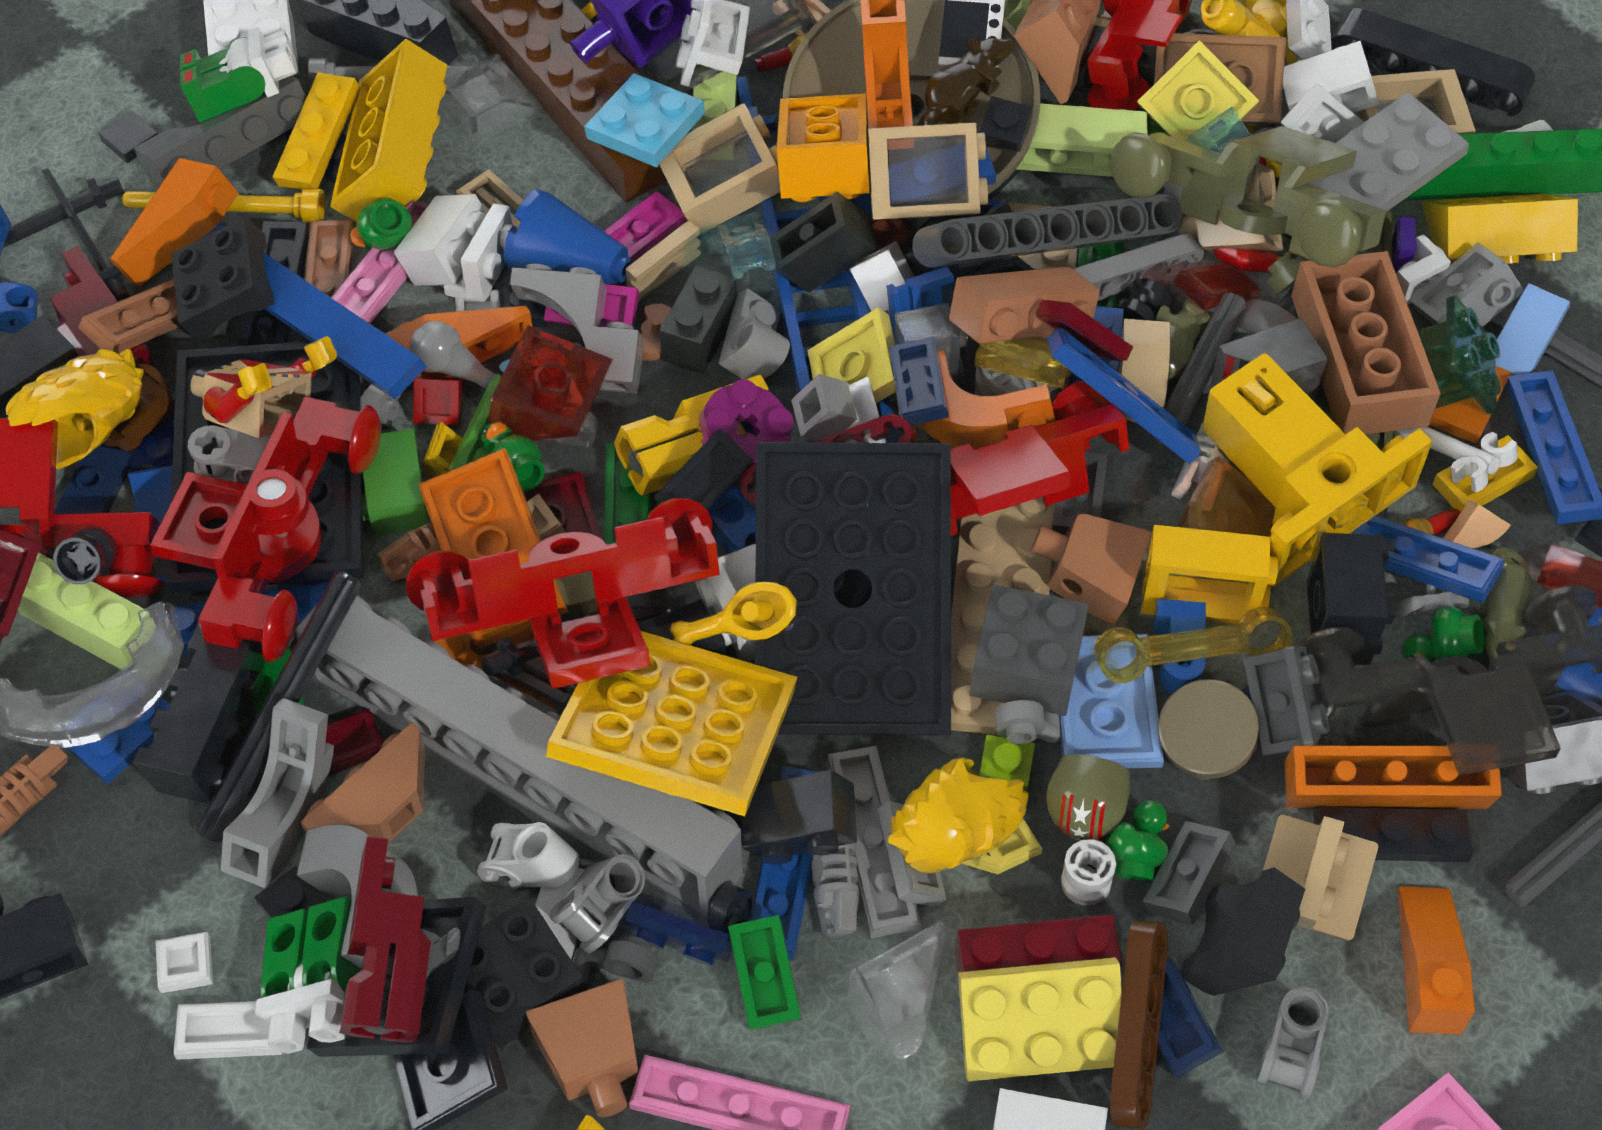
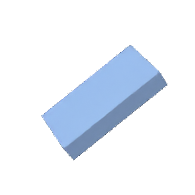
[1485,283,1570,376]

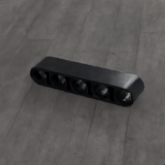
[1331,8,1535,117]

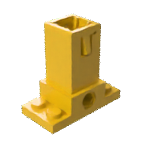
[1202,353,1433,588]

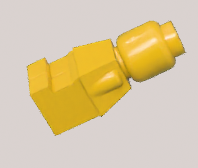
[1201,0,1282,37]

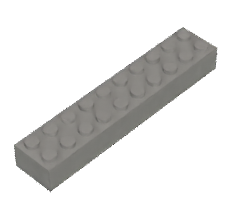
[295,596,743,918]

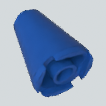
[504,189,632,285]

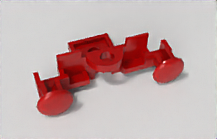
[1087,0,1192,111]
[951,381,1130,536]
[0,418,165,599]
[406,498,720,689]

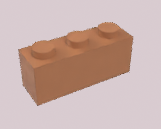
[949,267,1100,343]

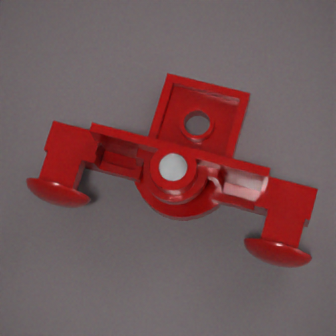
[150,397,381,662]

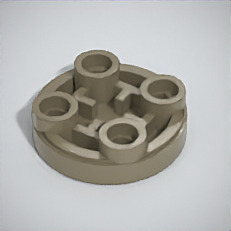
[1158,679,1259,780]

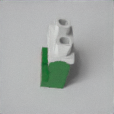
[180,27,297,123]
[255,896,361,1054]

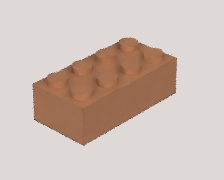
[1291,251,1441,435]

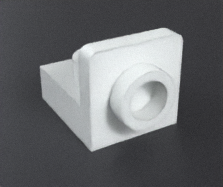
[1396,234,1451,305]

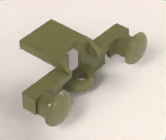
[1111,126,1386,267]

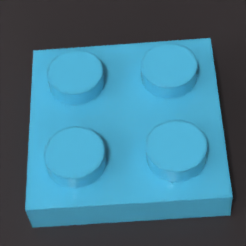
[584,73,705,167]

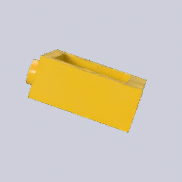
[1141,525,1278,626]

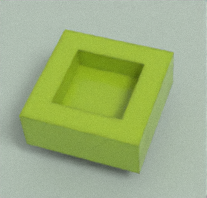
[979,735,1035,792]

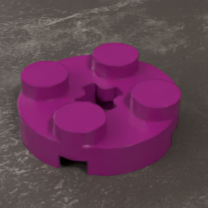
[699,379,794,473]

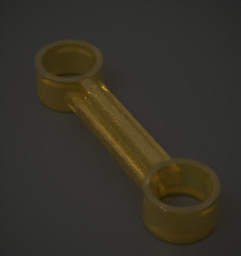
[1094,607,1293,683]

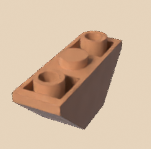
[300,722,425,843]

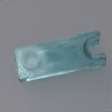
[717,211,776,279]

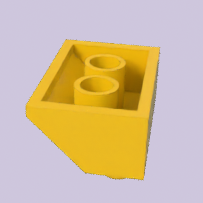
[1422,193,1578,265]

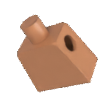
[1030,513,1152,624]
[526,979,638,1117]

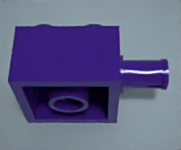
[569,0,696,68]

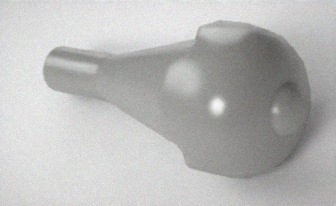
[410,321,496,389]

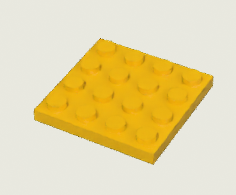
[546,631,797,816]

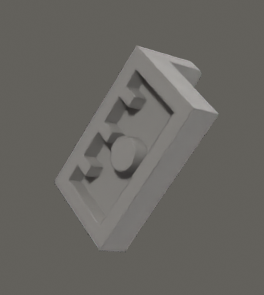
[1409,243,1524,348]

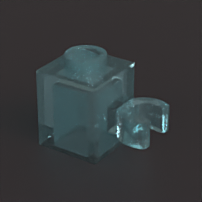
[1186,107,1251,154]

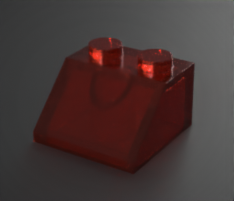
[489,325,613,441]

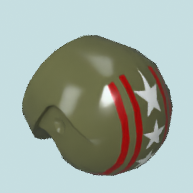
[1046,754,1130,841]

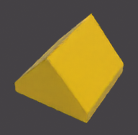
[422,422,463,479]

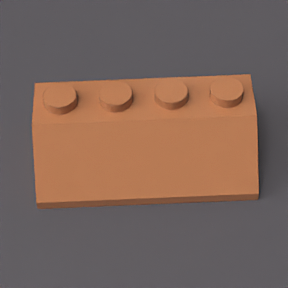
[1014,0,1105,104]

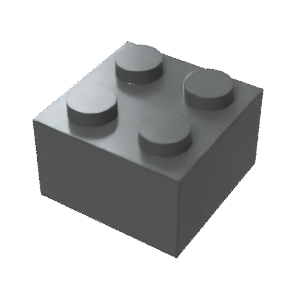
[970,584,1089,716]

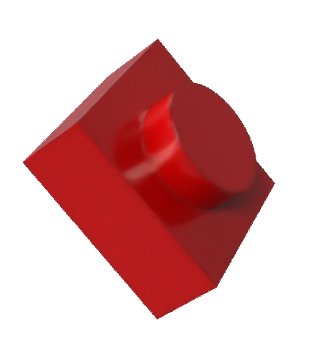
[413,376,462,426]

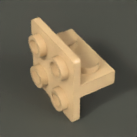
[1263,815,1378,941]

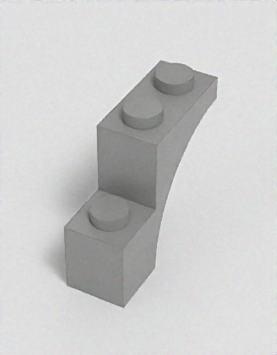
[510,264,644,394]

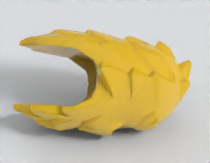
[6,348,144,470]
[887,758,1029,873]

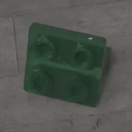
[1421,295,1501,415]

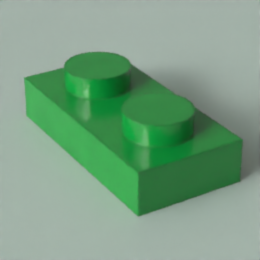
[728,915,802,1031]

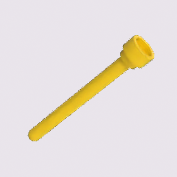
[122,188,327,223]

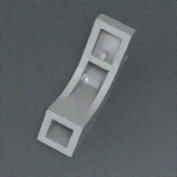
[221,698,334,888]
[297,825,418,969]

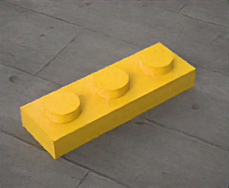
[273,72,361,190]

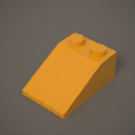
[777,93,870,202]

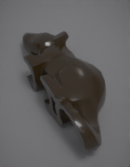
[922,38,1014,147]

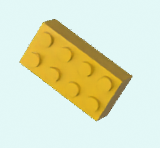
[330,39,447,222]

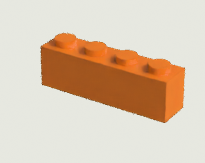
[1284,746,1502,809]

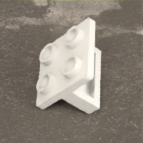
[676,0,750,87]

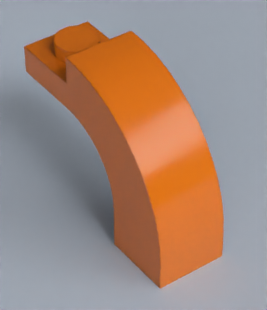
[860,0,914,150]
[920,350,1055,450]

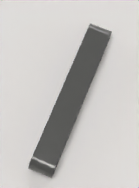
[913,194,1182,267]

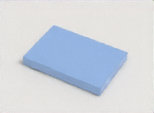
[1060,634,1164,768]

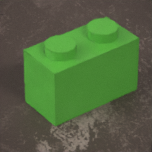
[362,428,429,536]

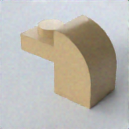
[1117,319,1170,423]

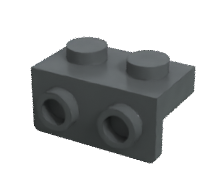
[1243,646,1329,756]

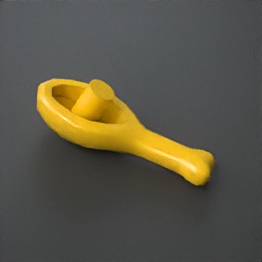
[669,582,797,645]

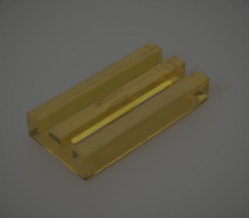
[974,337,1070,389]

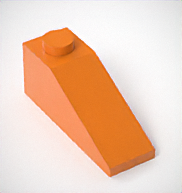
[110,158,239,287]
[386,306,534,389]
[1397,886,1475,1035]

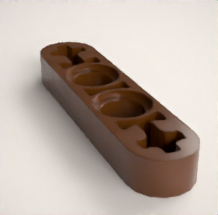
[1110,920,1168,1129]

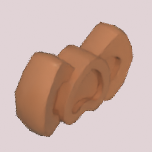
[640,303,672,361]

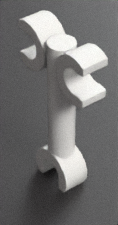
[1394,426,1518,492]

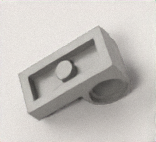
[718,288,790,379]

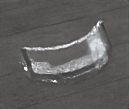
[0,601,184,748]

